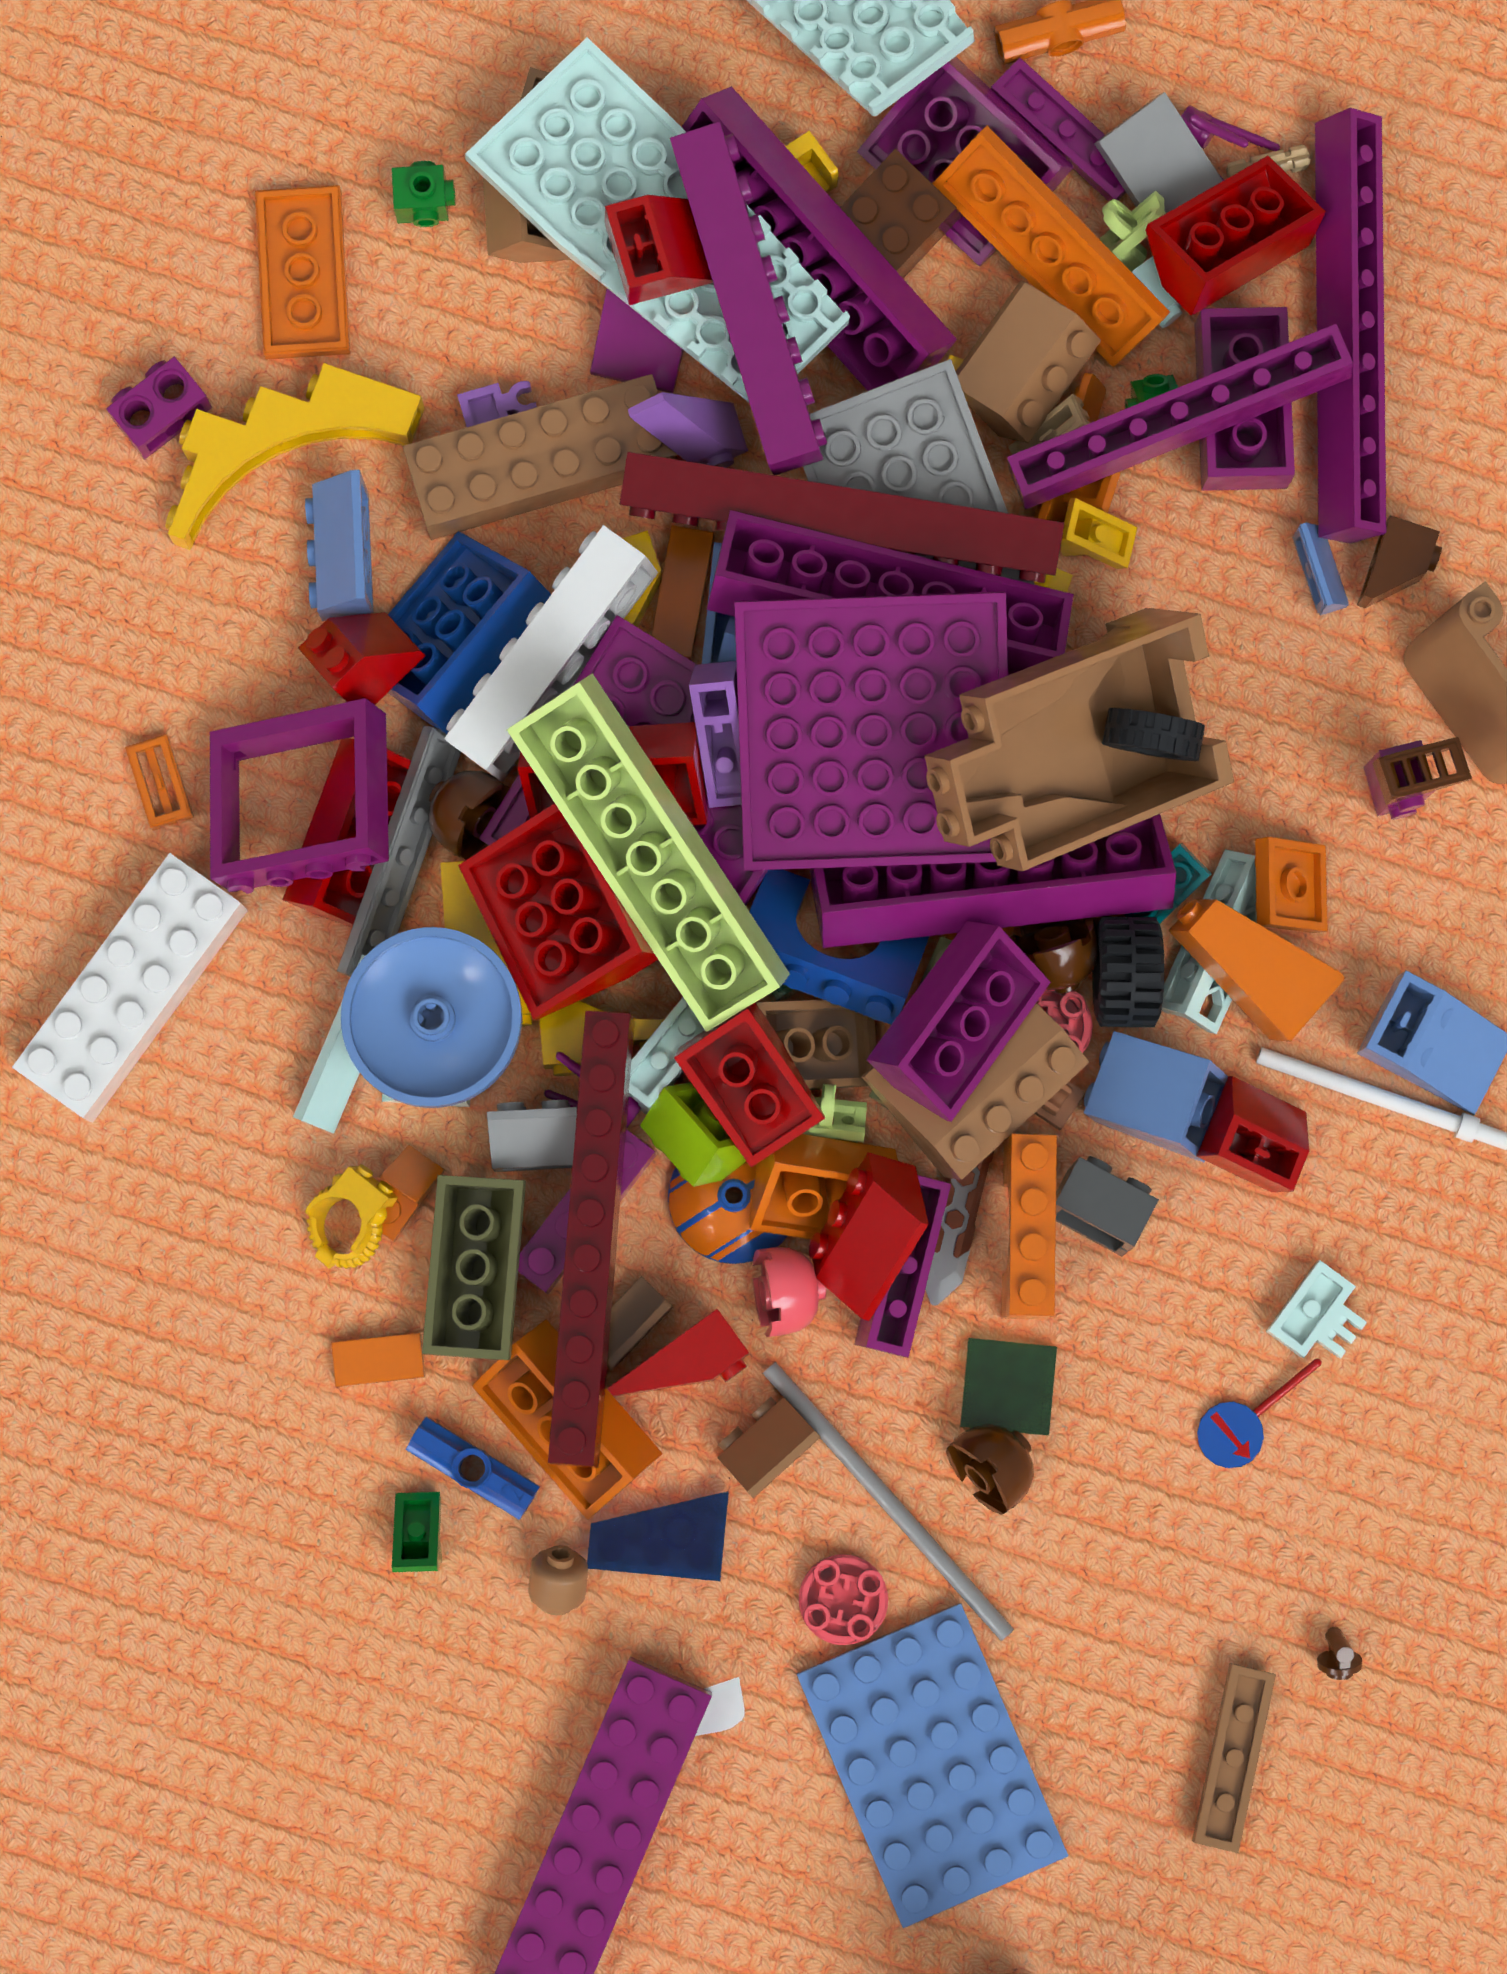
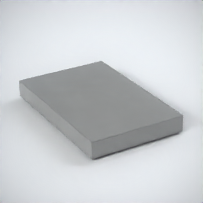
[1094,92,1223,213]

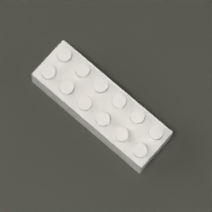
[444,525,658,782]
[12,853,248,1123]

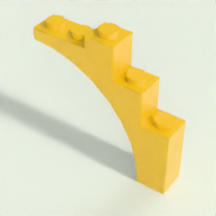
[165,363,425,550]
[440,861,664,1076]

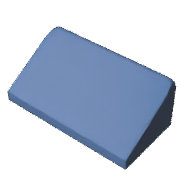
[1292,523,1349,615]

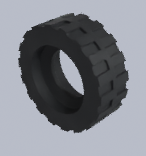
[1102,708,1205,761]

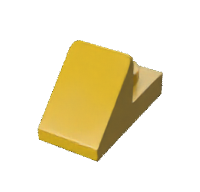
[1061,498,1138,569]

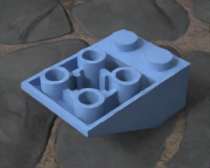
[1357,971,1507,1115]

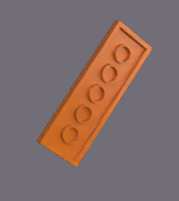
[932,125,1170,367]

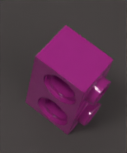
[106,356,212,459]

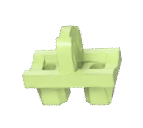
[1100,191,1166,272]
[803,1084,867,1143]

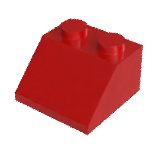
[298,612,426,705]

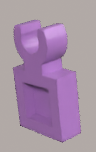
[457,381,537,427]

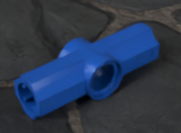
[405,1416,540,1520]

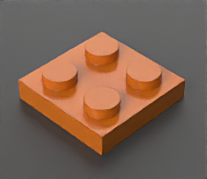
[1255,837,1328,933]

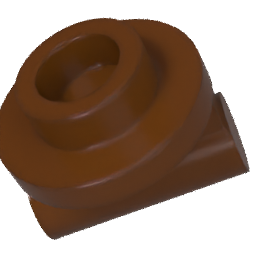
[1317,1627,1363,1680]

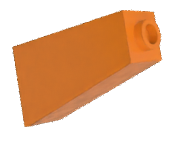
[1169,899,1345,1042]

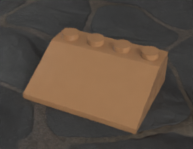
[861,1003,1090,1180]

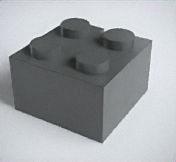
[1056,1156,1159,1257]

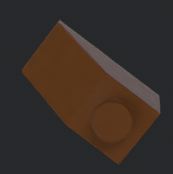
[1357,515,1442,608]

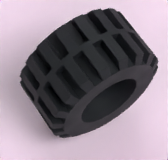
[1092,916,1164,1028]

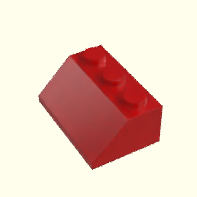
[809,1152,929,1321]

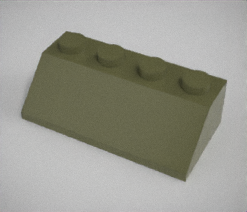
[422,1175,526,1360]

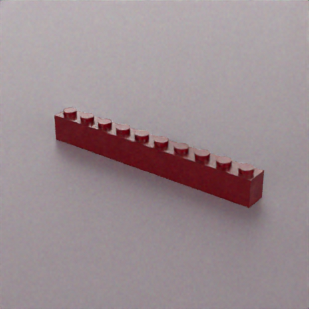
[619,452,1064,583]
[548,1011,635,1468]

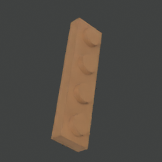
[1192,1663,1276,1853]

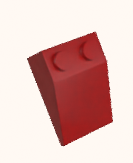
[674,1003,825,1167]
[607,1309,749,1397]

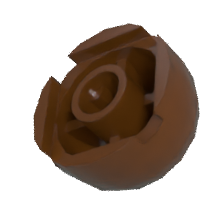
[429,771,510,860]
[1011,918,1099,993]
[946,1423,1034,1515]

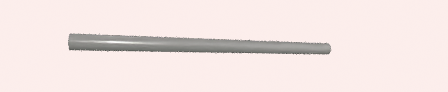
[762,1362,1014,1641]

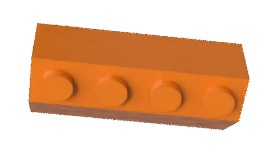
[472,1319,663,1520]

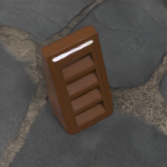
[1372,737,1472,805]

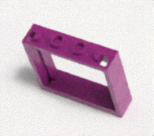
[210,698,389,894]

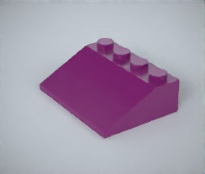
[857,56,1074,266]

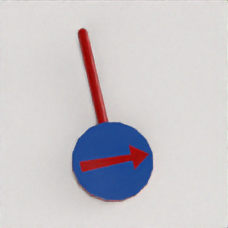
[1197,1358,1322,1468]

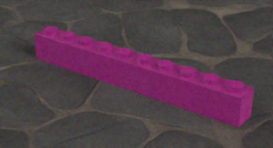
[1315,107,1386,544]

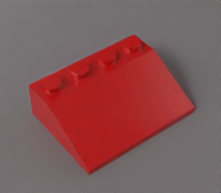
[458,803,658,1020]

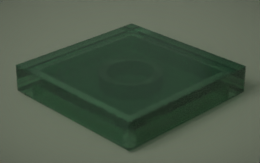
[960,1338,1057,1436]

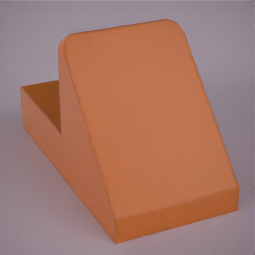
[357,1145,445,1242]

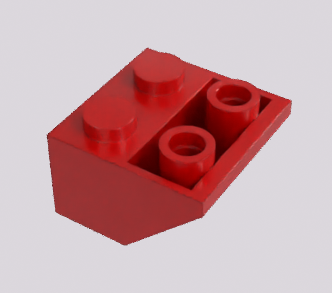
[605,195,713,305]
[1196,1076,1309,1192]

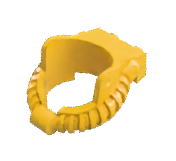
[305,1164,398,1269]

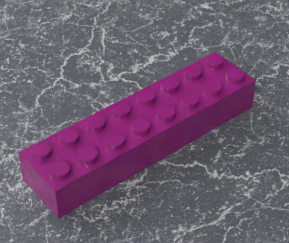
[682,86,957,391]
[707,510,1074,675]
[810,814,1176,948]
[494,1657,712,1974]

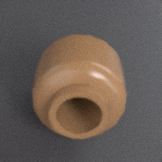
[528,1545,589,1615]

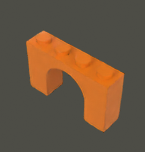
[1001,1134,1057,1320]

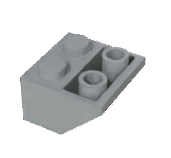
[487,1100,577,1172]

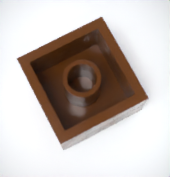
[840,148,962,278]

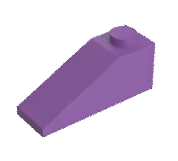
[628,392,748,468]
[689,661,742,808]

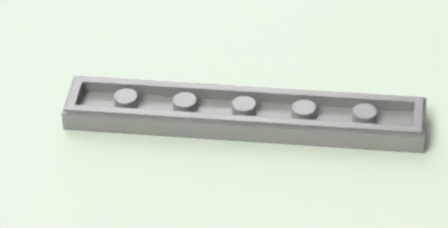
[337,726,461,977]

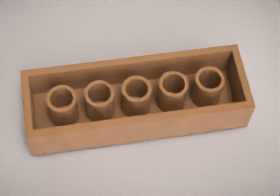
[403,374,677,540]

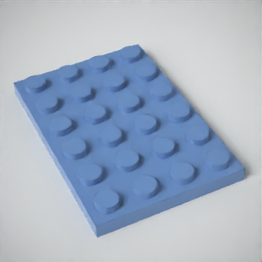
[796,1603,1068,1928]

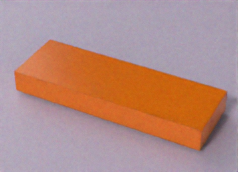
[651,525,714,660]

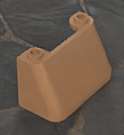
[1404,581,1507,784]

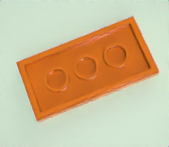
[255,185,351,360]

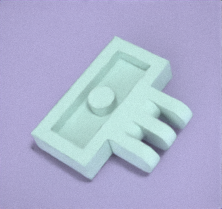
[1266,1260,1367,1359]

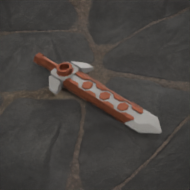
[925,1151,994,1306]

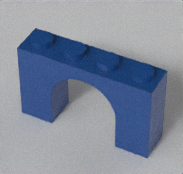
[749,869,929,1025]

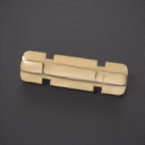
[1226,144,1310,178]

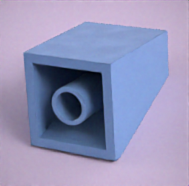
[1084,1031,1228,1163]

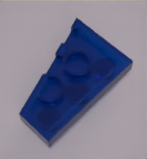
[587,1491,729,1581]

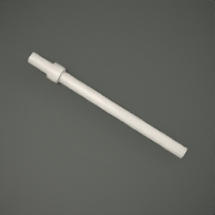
[1256,1047,1507,1150]

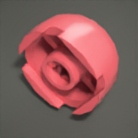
[753,1247,826,1337]

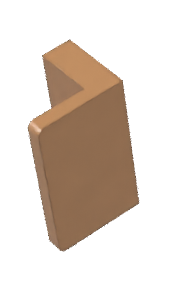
[607,1276,673,1371]

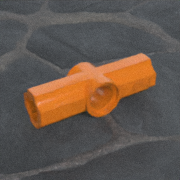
[993,0,1126,65]

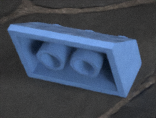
[305,470,374,621]

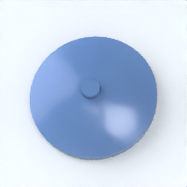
[341,927,522,1108]

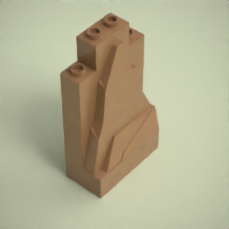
[924,608,1234,871]

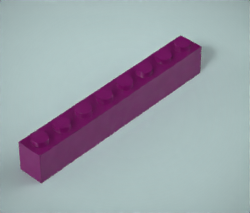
[670,121,828,476]
[1007,324,1353,510]

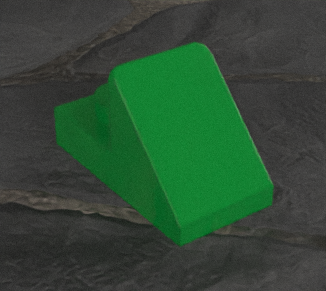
[392,1492,442,1572]

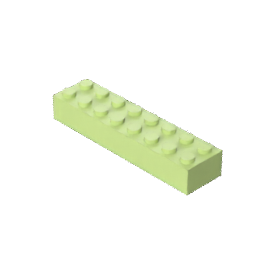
[507,673,790,1032]

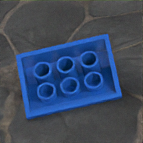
[388,531,551,735]

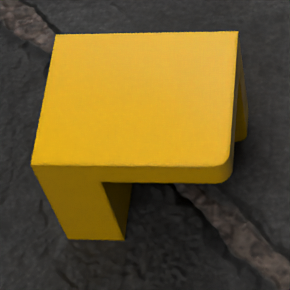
[785,130,839,193]

